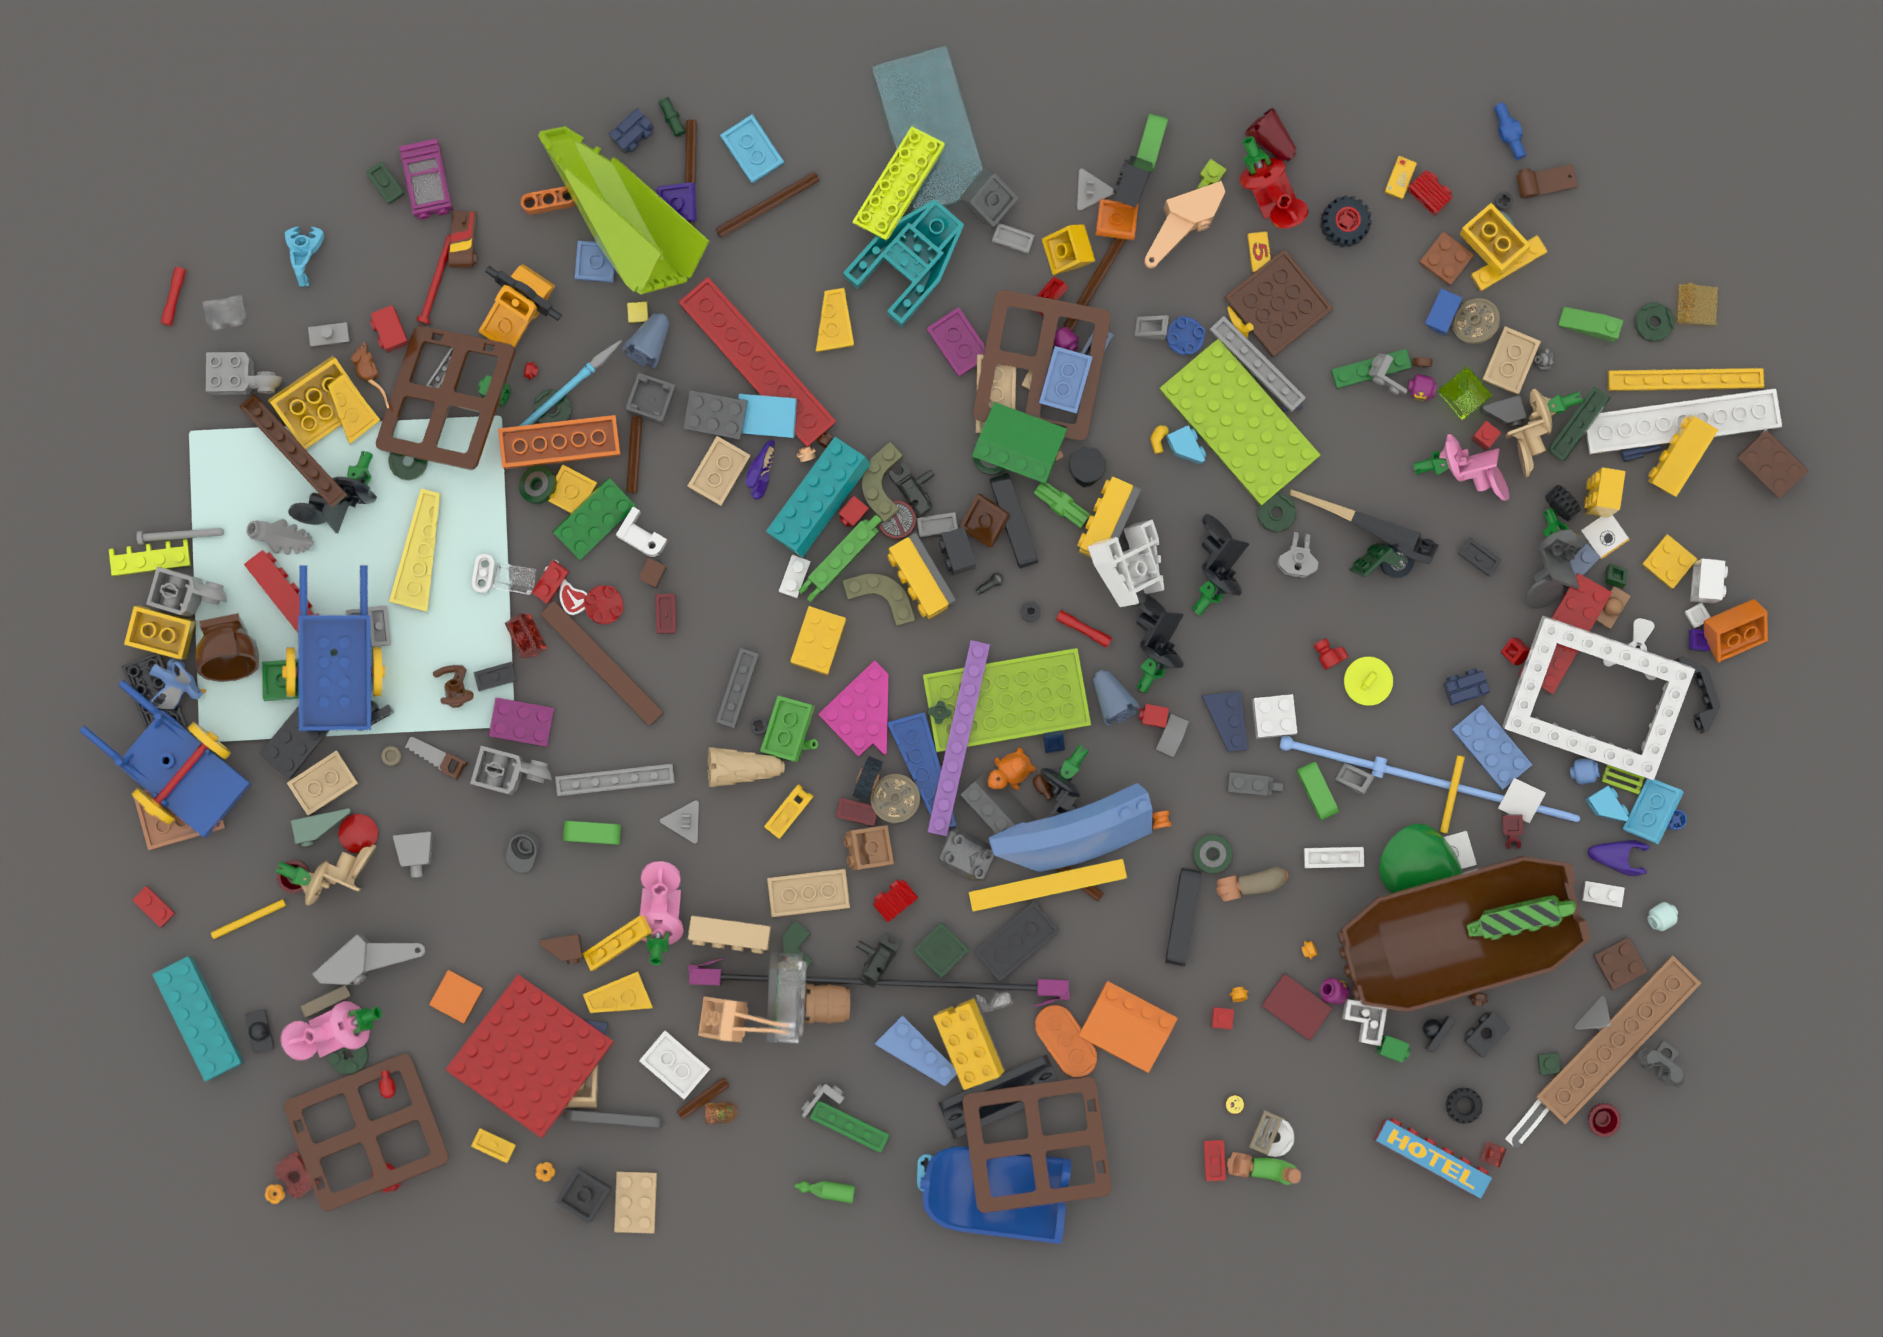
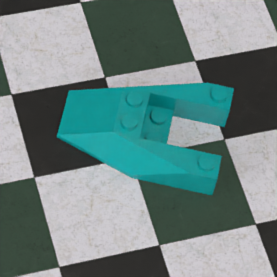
[843,199,964,328]

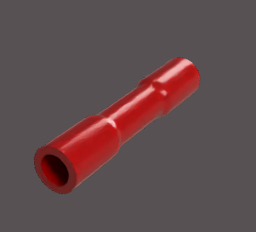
[160,267,186,326]
[1056,610,1112,648]

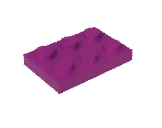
[926,307,985,377]
[488,697,554,747]

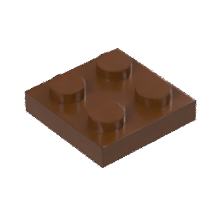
[960,494,1011,548]
[1593,937,1648,990]

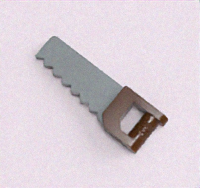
[405,737,468,780]

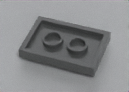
[683,390,748,439]

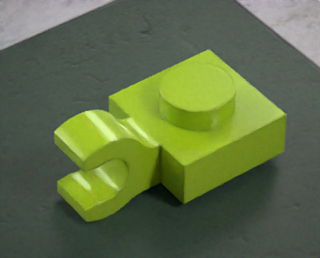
[1196,159,1227,190]

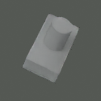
[308,322,350,348]

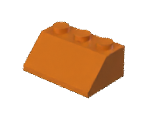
[1704,599,1768,662]

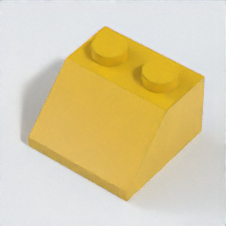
[1042,224,1095,275]

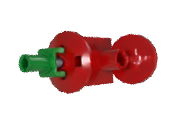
[1239,137,1309,229]

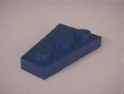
[1202,691,1248,752]

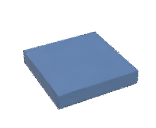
[575,241,615,283]

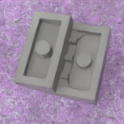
[345,606,391,648]

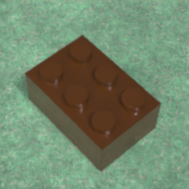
[1738,429,1808,498]

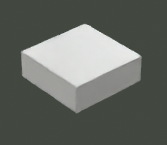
[1684,602,1710,629]

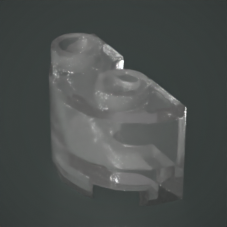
[203,295,246,330]

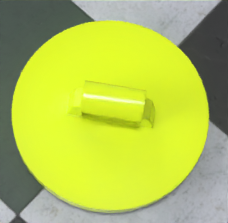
[1344,657,1393,706]

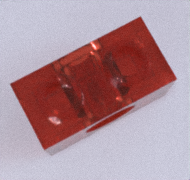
[504,614,547,658]
[274,1152,319,1199]

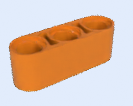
[521,186,576,214]

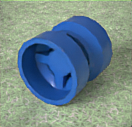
[1667,810,1687,830]

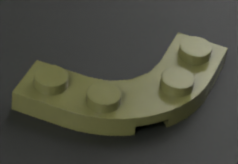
[862,442,904,524]
[842,574,915,626]

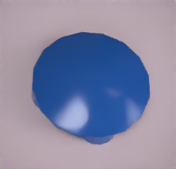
[1166,316,1205,355]

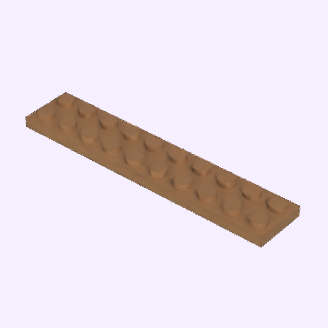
[1536,956,1701,1124]

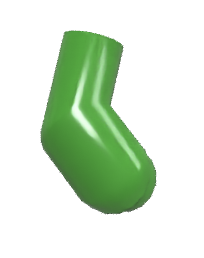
[799,739,818,757]

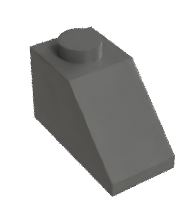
[1480,395,1527,427]

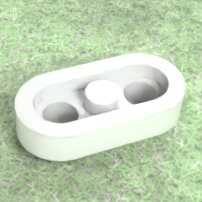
[471,554,495,593]

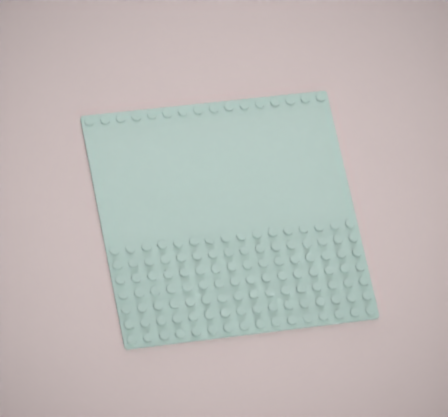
[189,416,514,742]

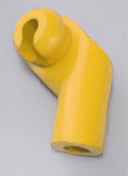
[1150,425,1169,454]

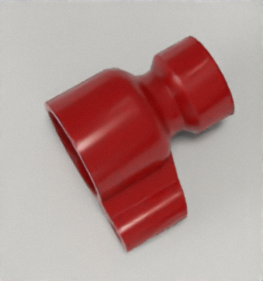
[1313,638,1349,670]

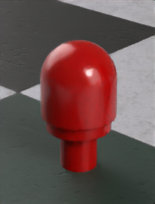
[379,1070,396,1099]

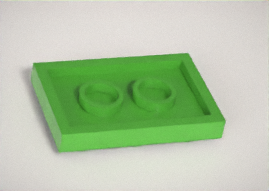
[760,696,815,762]

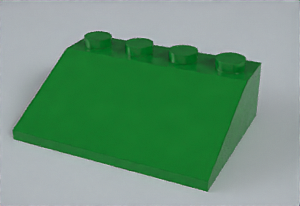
[972,402,1067,484]

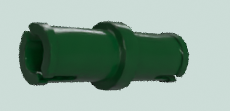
[658,97,685,137]

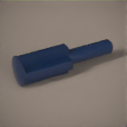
[1621,445,1661,462]

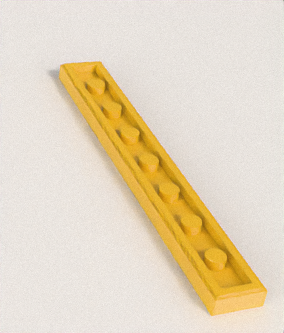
[1607,368,1764,391]
[969,859,1127,911]

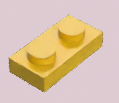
[471,1128,516,1163]

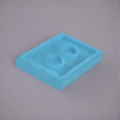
[720,114,784,184]
[739,394,797,438]
[1623,778,1684,845]

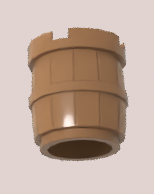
[804,984,850,1024]

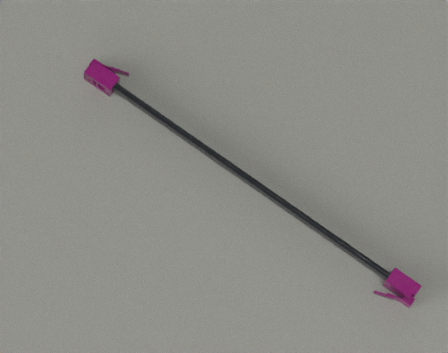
[688,958,1070,1007]

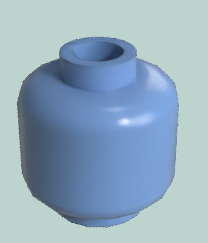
[1570,758,1600,785]

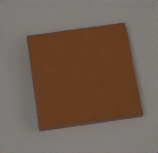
[1224,248,1333,358]

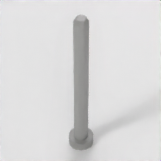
[137,528,224,545]

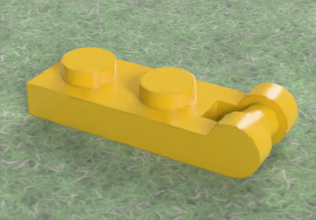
[764,784,814,839]

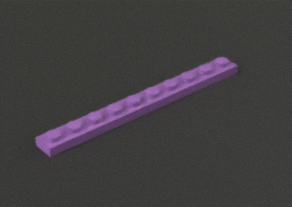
[928,640,990,837]

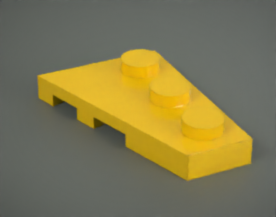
[816,288,854,352]
[327,373,380,444]
[583,972,653,1013]

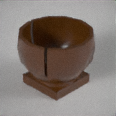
[195,613,259,682]

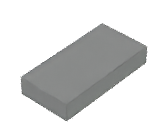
[992,223,1035,254]
[917,512,958,538]

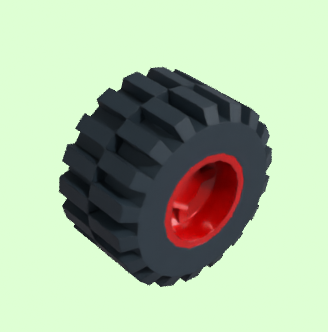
[1320,195,1372,247]

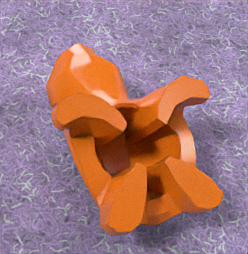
[988,748,1036,790]

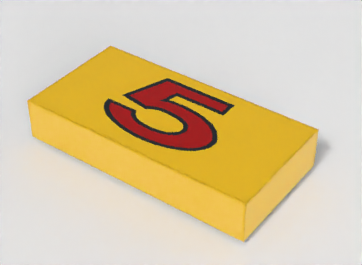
[1247,232,1271,273]

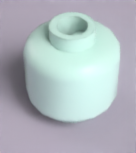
[1648,902,1678,931]

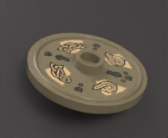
[1452,298,1500,344]
[871,774,920,823]

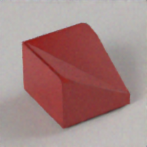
[1501,637,1530,665]

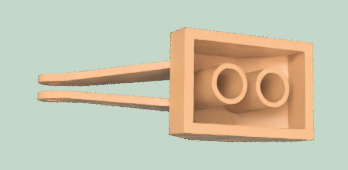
[1144,181,1225,268]
[698,997,790,1042]

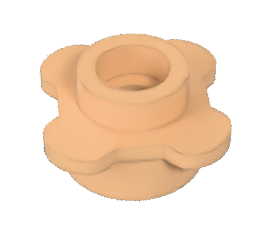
[796,446,816,462]

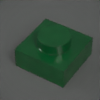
[1605,563,1628,589]
[1538,1053,1560,1075]

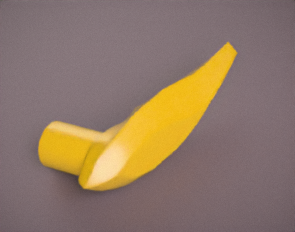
[1227,306,1254,338]

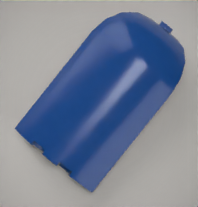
[920,1147,1071,1244]

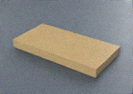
[976,355,1016,433]
[767,869,850,917]

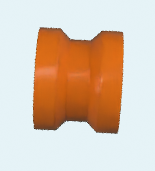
[1152,810,1172,829]

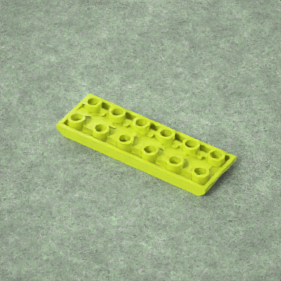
[852,126,945,240]

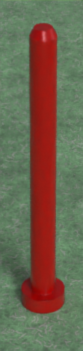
[416,235,451,325]

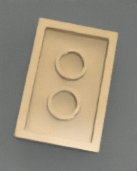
[1482,326,1541,396]
[687,436,751,506]
[287,750,359,816]
[614,1171,657,1233]

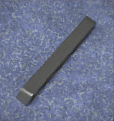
[565,1109,663,1128]

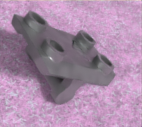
[938,829,994,881]

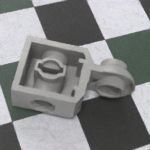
[206,352,283,395]
[146,567,227,617]
[470,746,552,795]

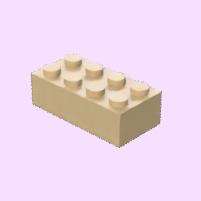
[688,916,772,954]

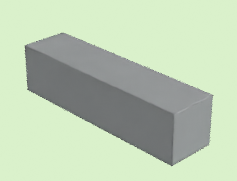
[426,348,453,388]

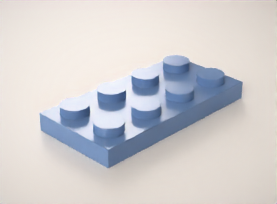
[1451,705,1532,790]

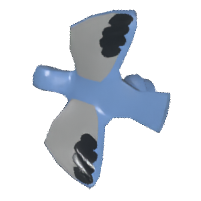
[149,658,206,709]

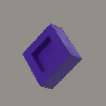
[1689,629,1710,652]

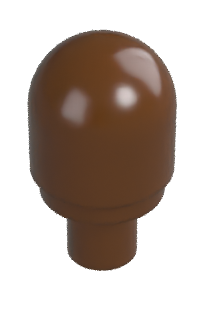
[1033,774,1053,801]

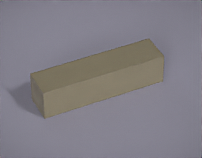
[300,985,352,1018]

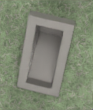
[1135,315,1169,340]
[1156,714,1189,757]
[1335,763,1374,795]

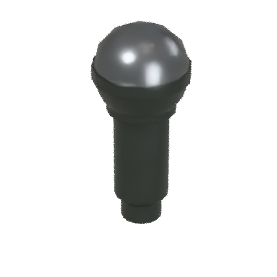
[976,573,1003,595]

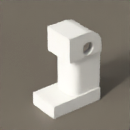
[616,507,668,557]

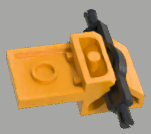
[478,264,562,348]

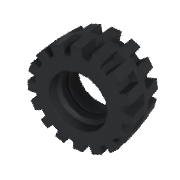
[1545,485,1581,521]
[1446,1088,1483,1124]

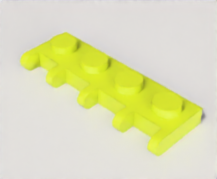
[109,539,191,576]

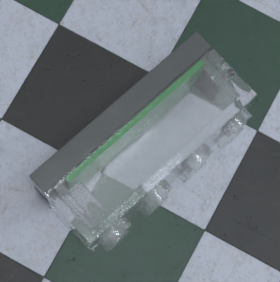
[766,952,807,1043]

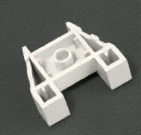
[1088,519,1164,607]

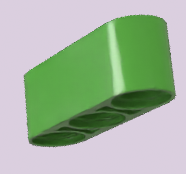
[1137,113,1168,172]
[1297,761,1339,821]
[563,821,621,845]

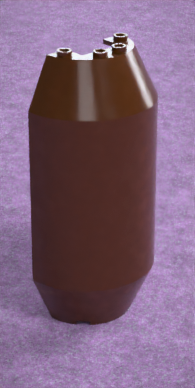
[1337,856,1591,1012]

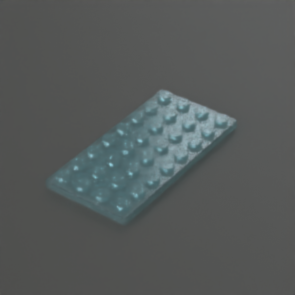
[872,46,983,211]

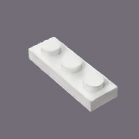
[1304,847,1364,868]

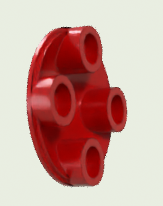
[584,585,623,624]
[338,814,379,854]

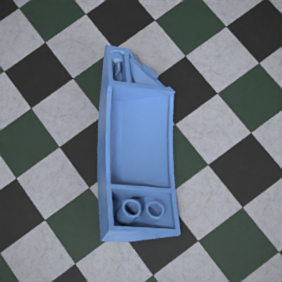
[988,783,1152,872]

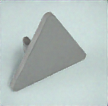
[1077,169,1115,211]
[660,800,699,844]
[1574,996,1611,1030]

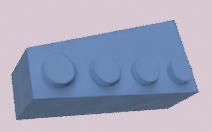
[875,1016,957,1086]

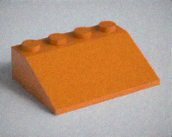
[1078,981,1178,1073]

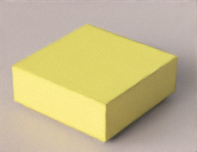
[627,302,648,323]

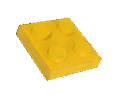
[548,465,598,513]
[1641,534,1697,589]

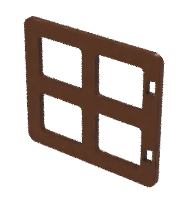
[973,290,1111,440]
[376,326,516,470]
[284,1054,449,1211]
[963,1077,1112,1213]

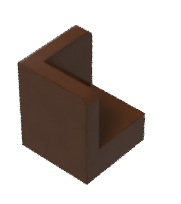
[638,558,667,589]

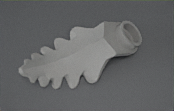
[246,519,314,555]

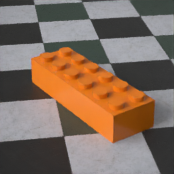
[498,415,620,469]

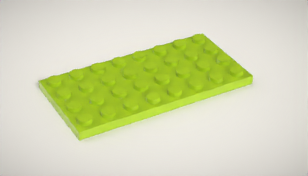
[1159,339,1320,506]
[923,648,1091,753]

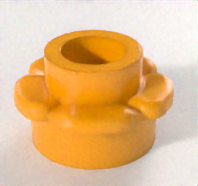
[1302,941,1318,960]
[1229,987,1249,1002]
[536,1162,555,1182]
[265,1184,285,1204]

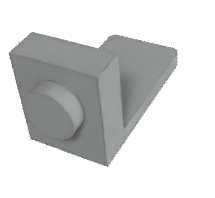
[1368,354,1408,395]
[801,1083,845,1118]

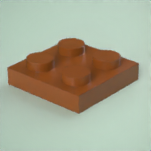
[1419,231,1474,286]

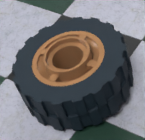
[852,756,883,802]

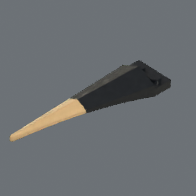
[1290,490,1439,565]

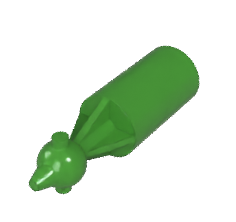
[794,1181,855,1203]

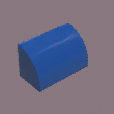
[1425,289,1462,336]

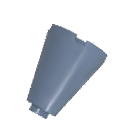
[622,313,670,369]
[1093,669,1140,726]

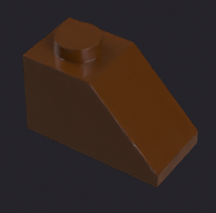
[539,934,583,964]

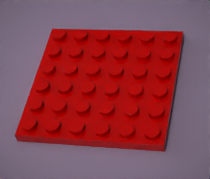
[445,974,614,1139]

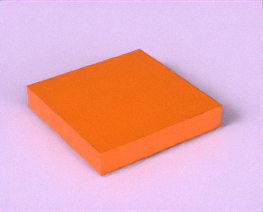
[1096,199,1139,240]
[429,970,484,1024]

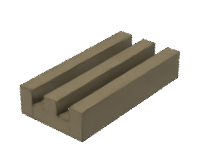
[1249,1110,1283,1155]

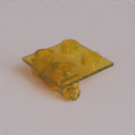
[1677,283,1718,325]

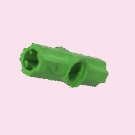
[1033,482,1091,529]

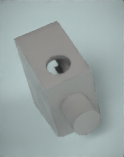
[393,832,433,878]

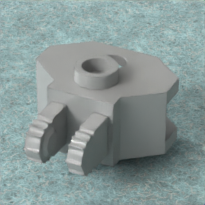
[1277,532,1318,578]

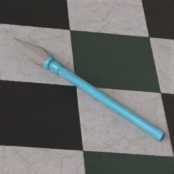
[519,340,622,426]

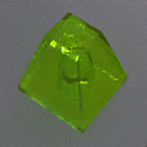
[1438,366,1492,420]

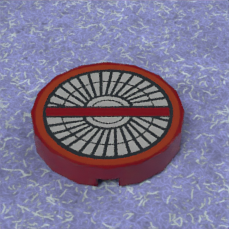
[878,500,916,540]

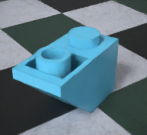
[1166,425,1206,465]
[1585,786,1629,822]

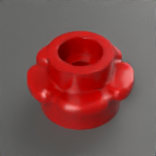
[523,361,538,380]

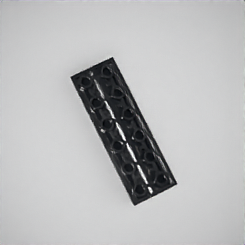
[122,653,189,764]
[938,1054,1058,1139]

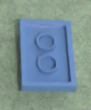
[1039,346,1093,413]

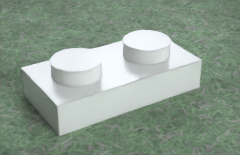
[779,555,811,598]
[1581,881,1625,907]

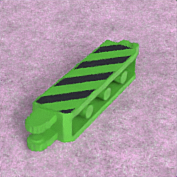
[798,515,882,602]
[1467,895,1576,940]

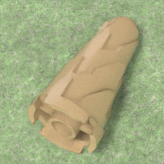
[707,747,785,787]

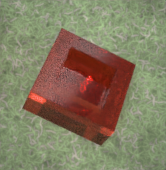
[1480,1142,1507,1168]

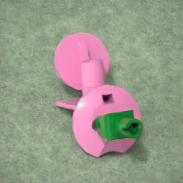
[1413,434,1510,501]
[640,861,684,965]
[281,1001,382,1060]

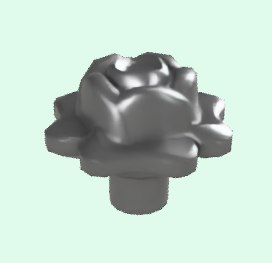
[1534,348,1554,371]

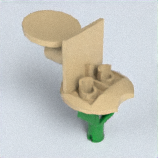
[1505,389,1583,478]
[275,844,376,906]

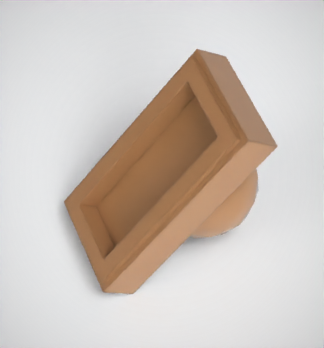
[1596,586,1631,630]

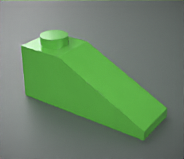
[1558,307,1623,343]

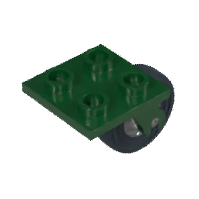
[1349,543,1415,578]

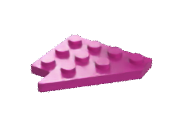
[818,661,888,757]

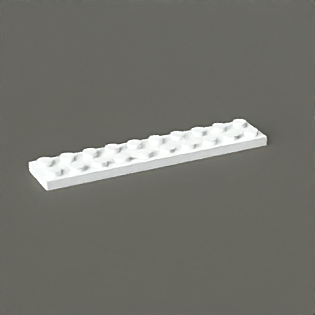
[1586,389,1782,455]

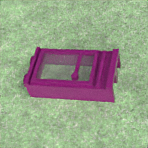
[399,139,453,219]

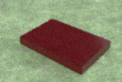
[1261,974,1333,1041]

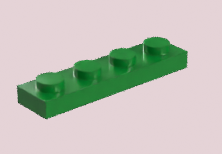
[1331,349,1412,389]
[810,1100,889,1153]

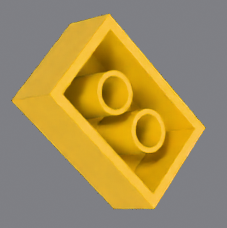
[1460,203,1531,276]
[1583,467,1626,517]
[124,606,196,660]
[790,606,846,676]

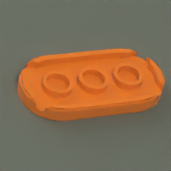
[1035,1005,1097,1077]

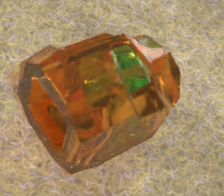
[705,1102,737,1124]

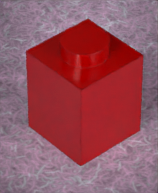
[1471,421,1502,451]
[839,496,869,528]
[1138,704,1169,729]
[1210,1007,1234,1029]

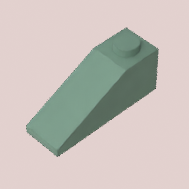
[291,808,353,847]

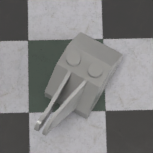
[312,934,426,985]

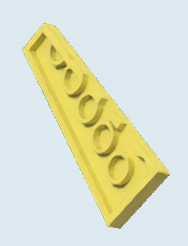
[389,488,441,612]

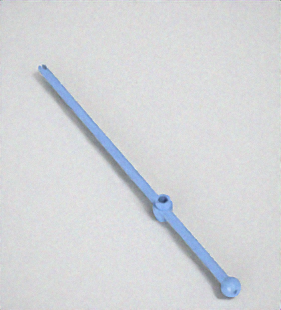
[1279,735,1580,822]

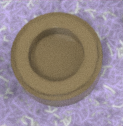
[381,746,402,766]

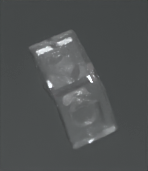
[970,991,1014,1012]

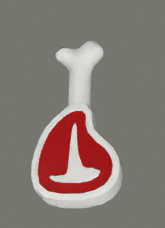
[544,560,587,616]

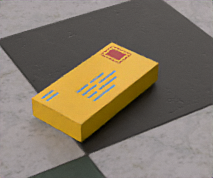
[1384,156,1417,200]

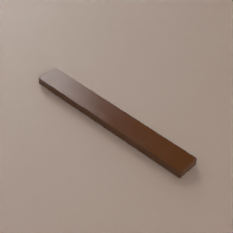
[239,393,347,508]
[540,601,664,726]

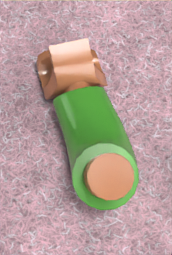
[1227,1152,1301,1185]

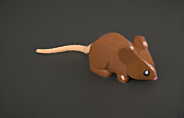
[351,342,389,409]

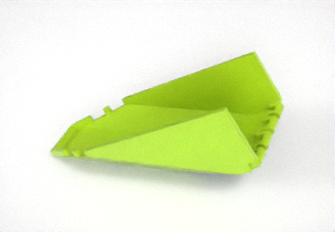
[538,126,709,294]

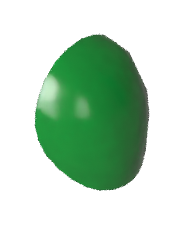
[1379,824,1462,893]

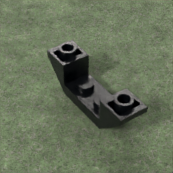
[1675,656,1720,733]

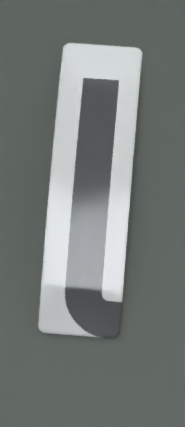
[1505,1099,1549,1149]

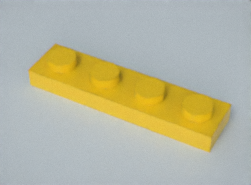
[1470,235,1548,292]
[582,915,652,971]

